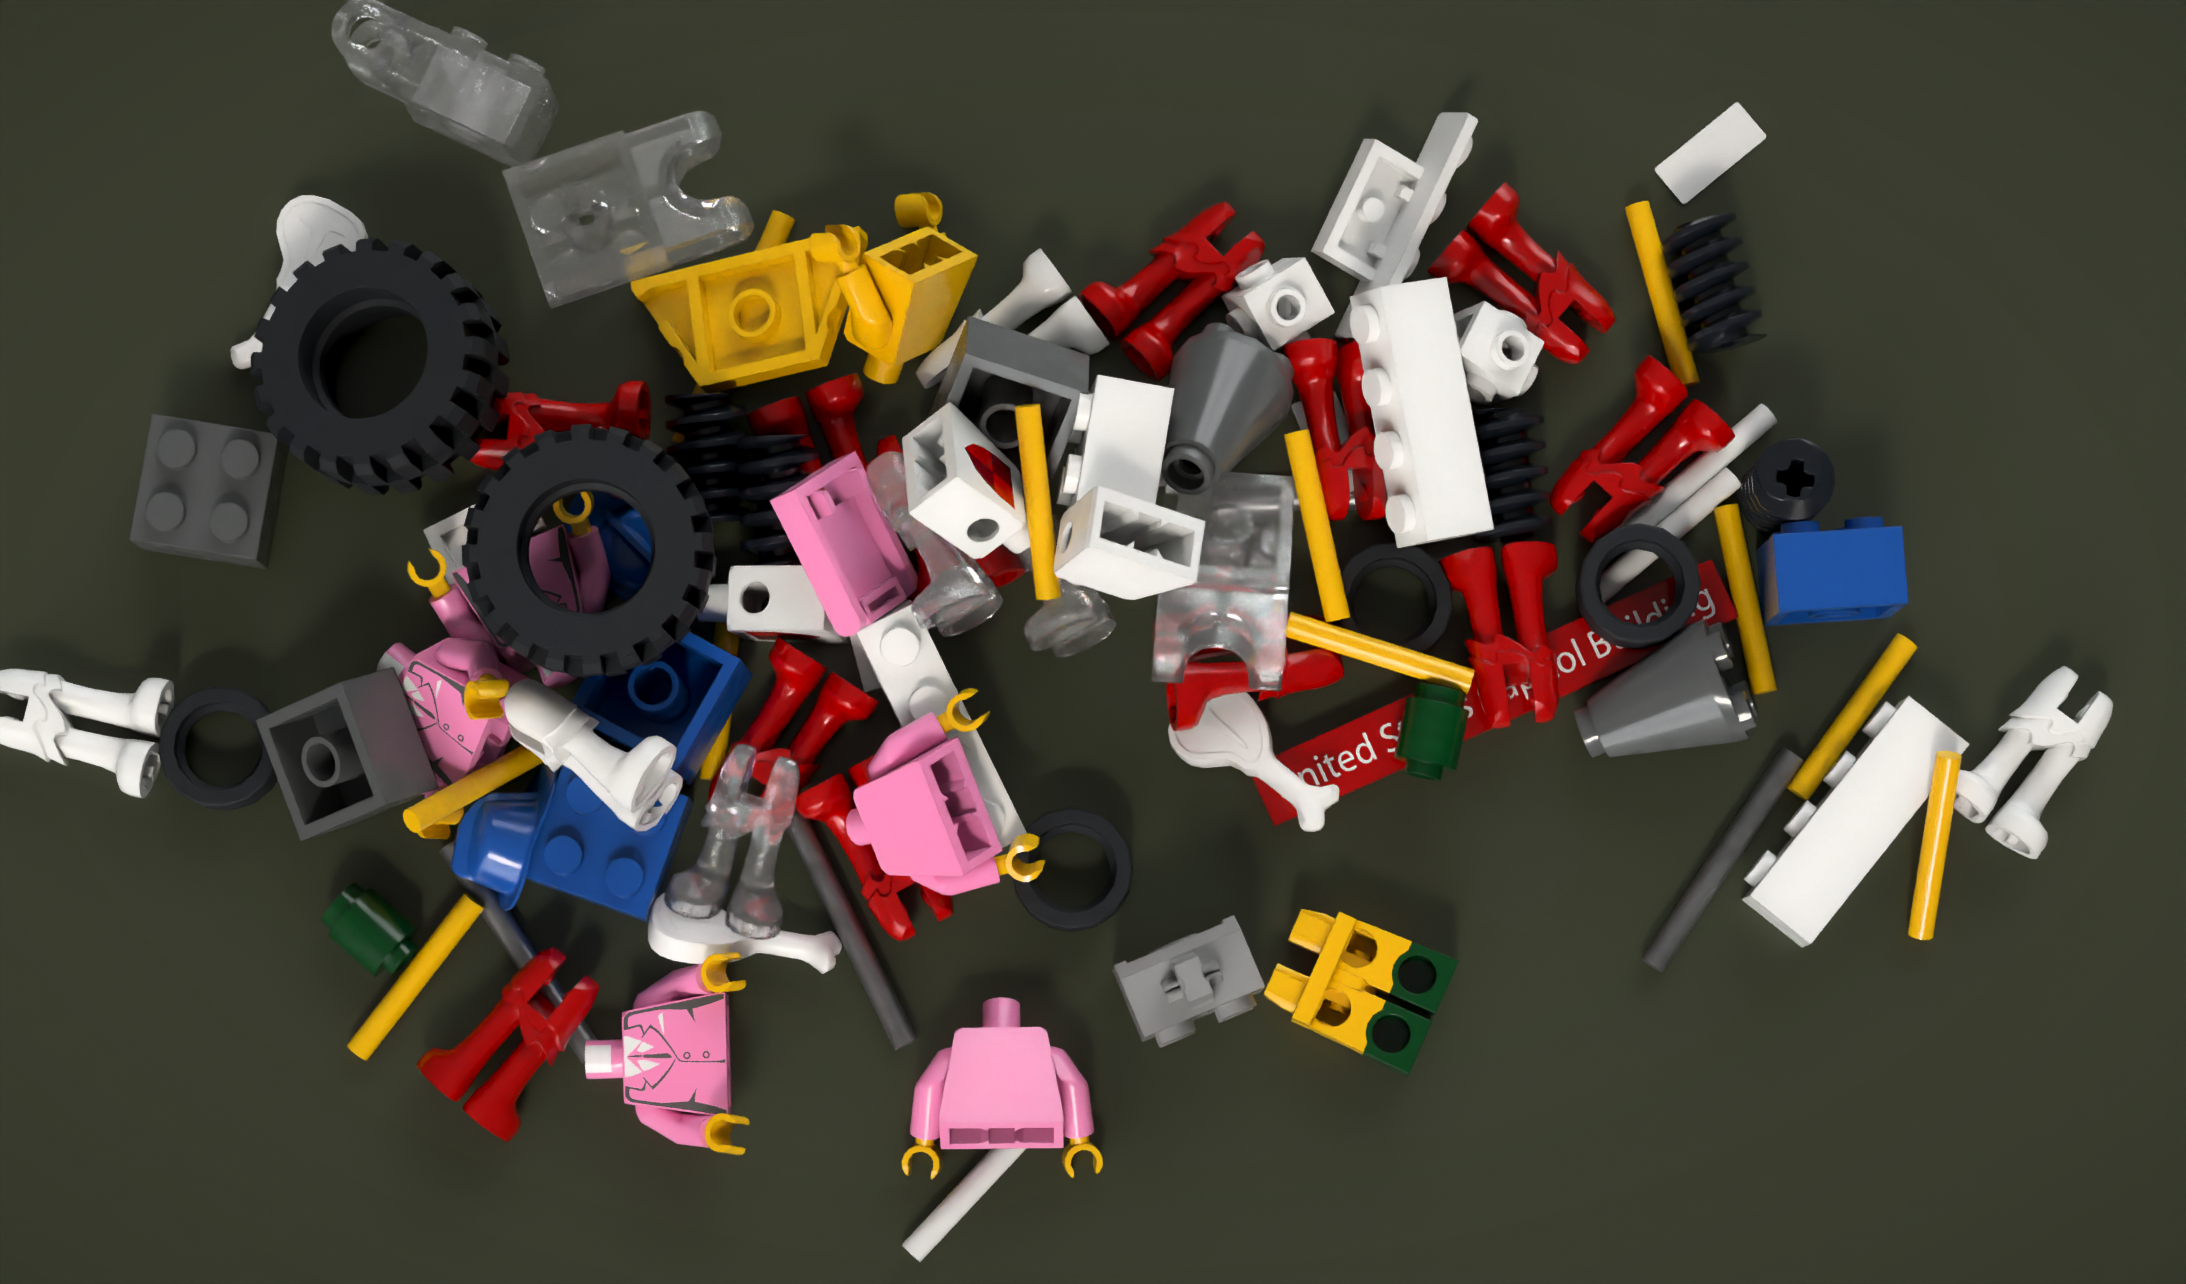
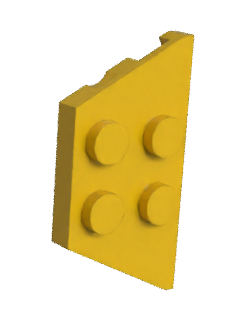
[630,226,868,394]

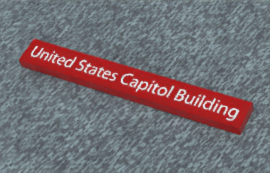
[1250,559,1738,827]

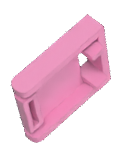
[770,451,918,637]

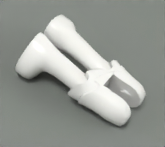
[916,248,1110,388]
[1954,666,2113,859]
[0,669,174,798]
[504,679,683,832]

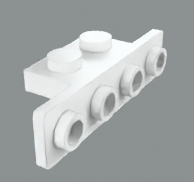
[1311,112,1478,343]

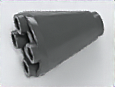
[1161,323,1295,495]
[1574,619,1759,758]

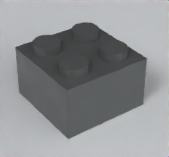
[927,316,1090,491]
[129,414,289,570]
[256,667,439,841]

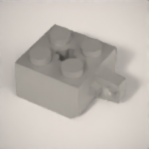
[1112,915,1265,1048]

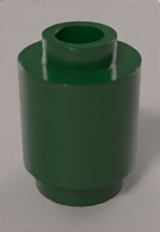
[1394,683,1469,781]
[321,882,419,977]

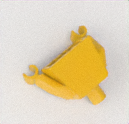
[809,192,978,384]

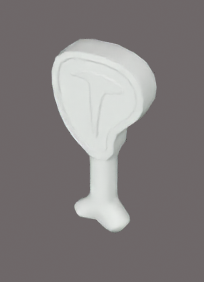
[230,195,368,370]
[1168,692,1340,832]
[648,891,842,974]

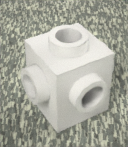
[1221,257,1335,353]
[1454,301,1545,406]

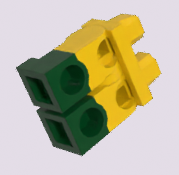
[1264,909,1459,1077]

